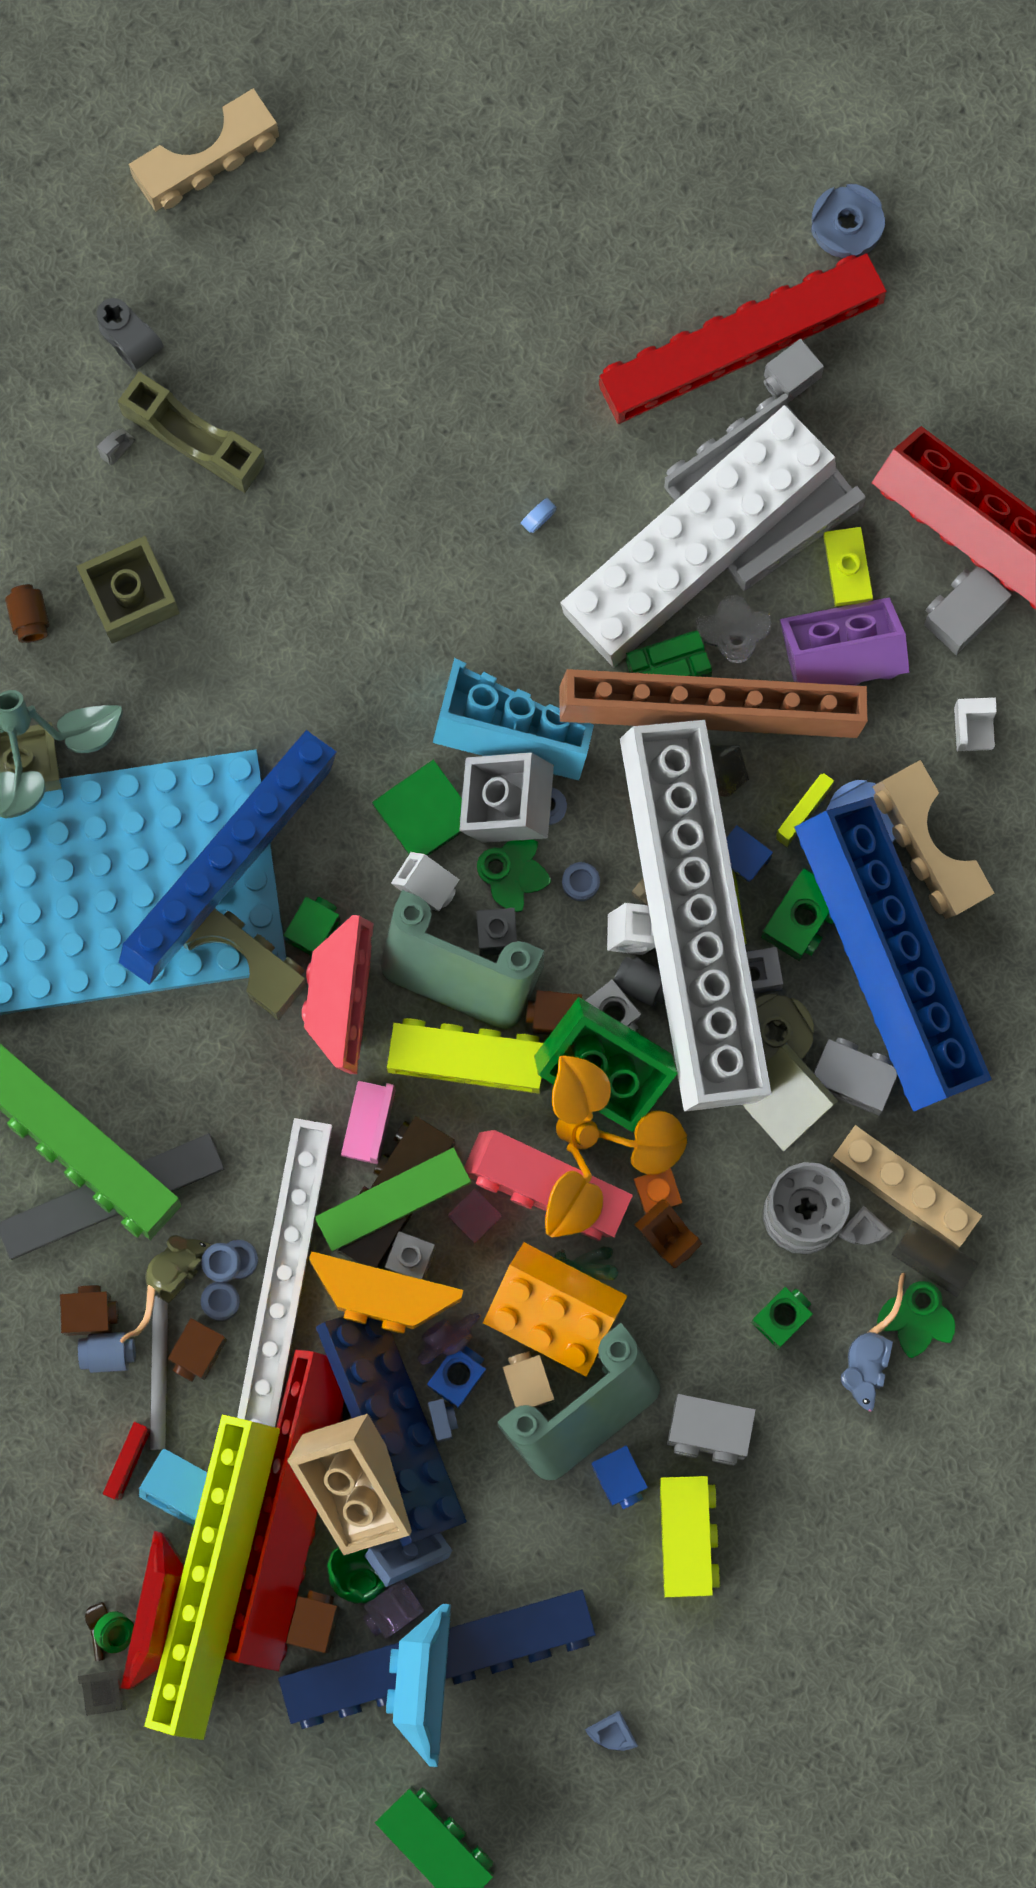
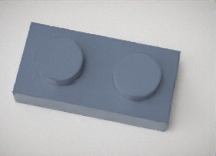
[365,1533,453,1587]

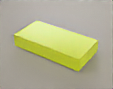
[776,773,834,847]

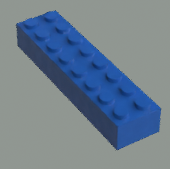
[794,797,992,1112]

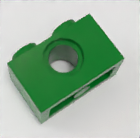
[761,868,834,962]

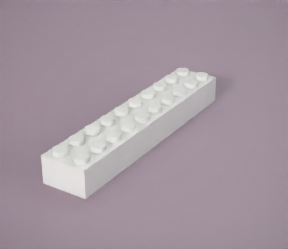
[620,720,771,1112]

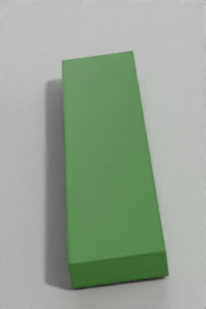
[315,1147,471,1253]

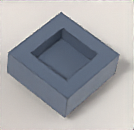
[428,1399,458,1443]

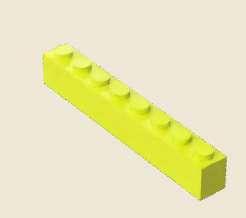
[144,1414,280,1740]

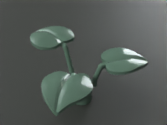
[0,690,123,818]

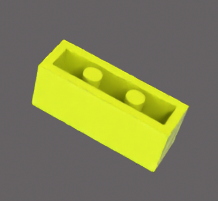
[660,1476,720,1598]

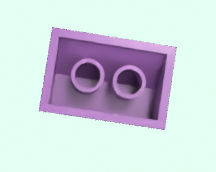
[780,597,910,686]

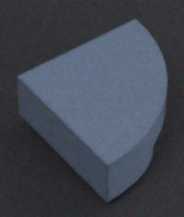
[585,1711,638,1751]

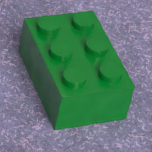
[534,997,678,1132]
[375,1786,494,1888]

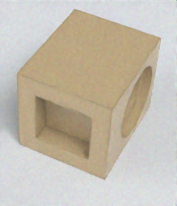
[503,1351,554,1408]

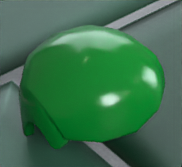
[327,1547,386,1604]

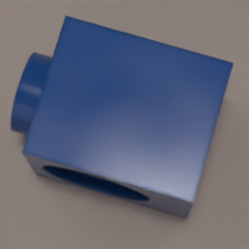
[427,1346,486,1409]
[591,1445,648,1510]

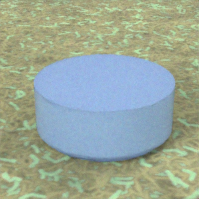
[521,498,557,533]

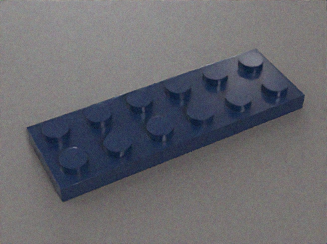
[316,1316,467,1546]

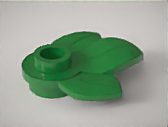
[477,839,551,912]
[877,1281,955,1358]

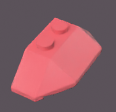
[302,915,374,1074]

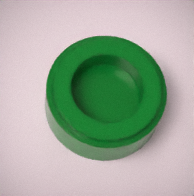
[94,1611,134,1653]

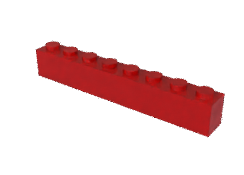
[599,253,887,424]
[224,1350,344,1672]

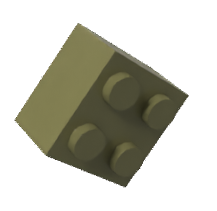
[76,536,180,644]

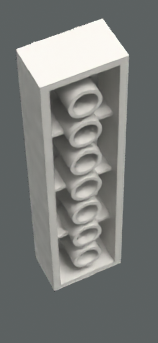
[560,405,836,668]

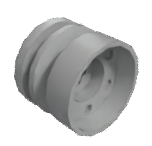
[763,1162,850,1254]

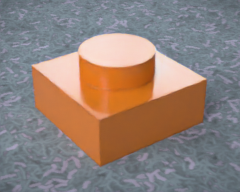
[633,1167,682,1214]

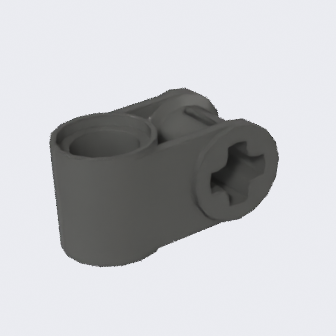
[97,298,164,371]

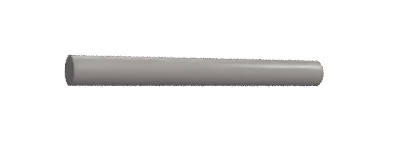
[150,1296,168,1450]

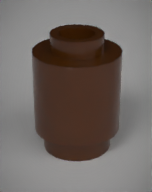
[5,584,50,643]

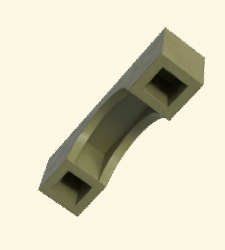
[118,372,266,493]
[183,909,307,1021]

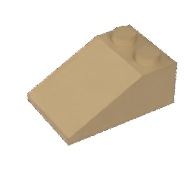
[287,1414,412,1555]

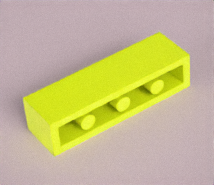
[387,1018,543,1094]

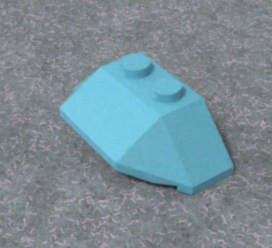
[386,1604,451,1767]

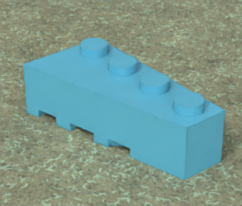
[433,658,594,780]

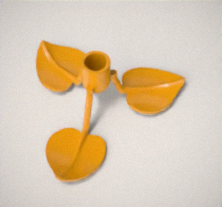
[545,1056,687,1237]

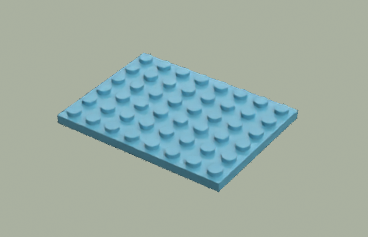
[0,749,286,1015]

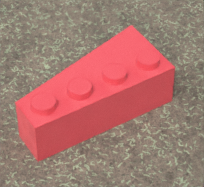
[464,1130,633,1241]

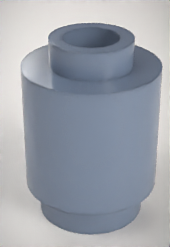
[78,1332,136,1373]

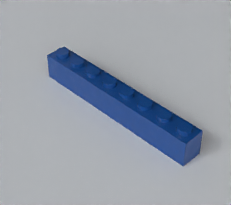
[119,730,336,985]

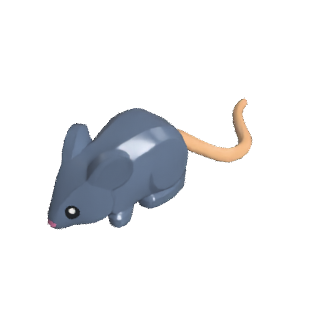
[841,1273,905,1412]

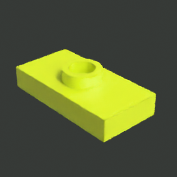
[823,527,873,607]

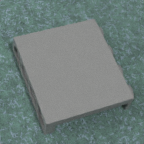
[664,393,866,591]

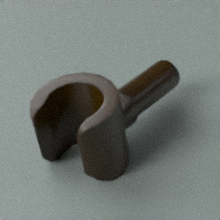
[85,1602,108,1661]

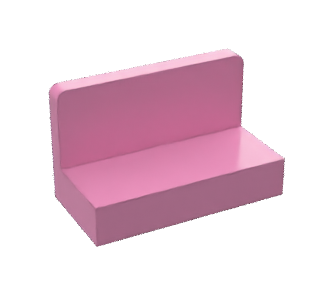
[341,1081,396,1164]

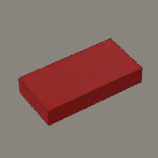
[102,1422,150,1501]

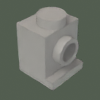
[746,947,783,994]

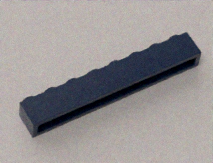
[278,1589,596,1729]

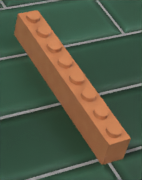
[559,669,868,738]

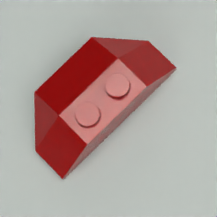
[121,1531,185,1690]

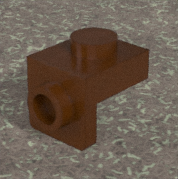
[634,1199,702,1268]

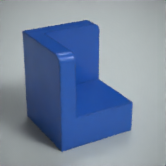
[726,825,773,882]

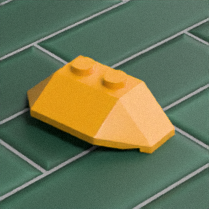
[309,1251,463,1334]

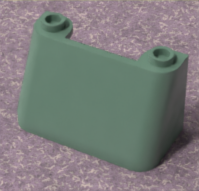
[380,890,544,1029]
[497,1323,660,1480]

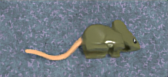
[120,1235,211,1343]

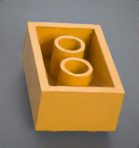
[483,1242,627,1377]

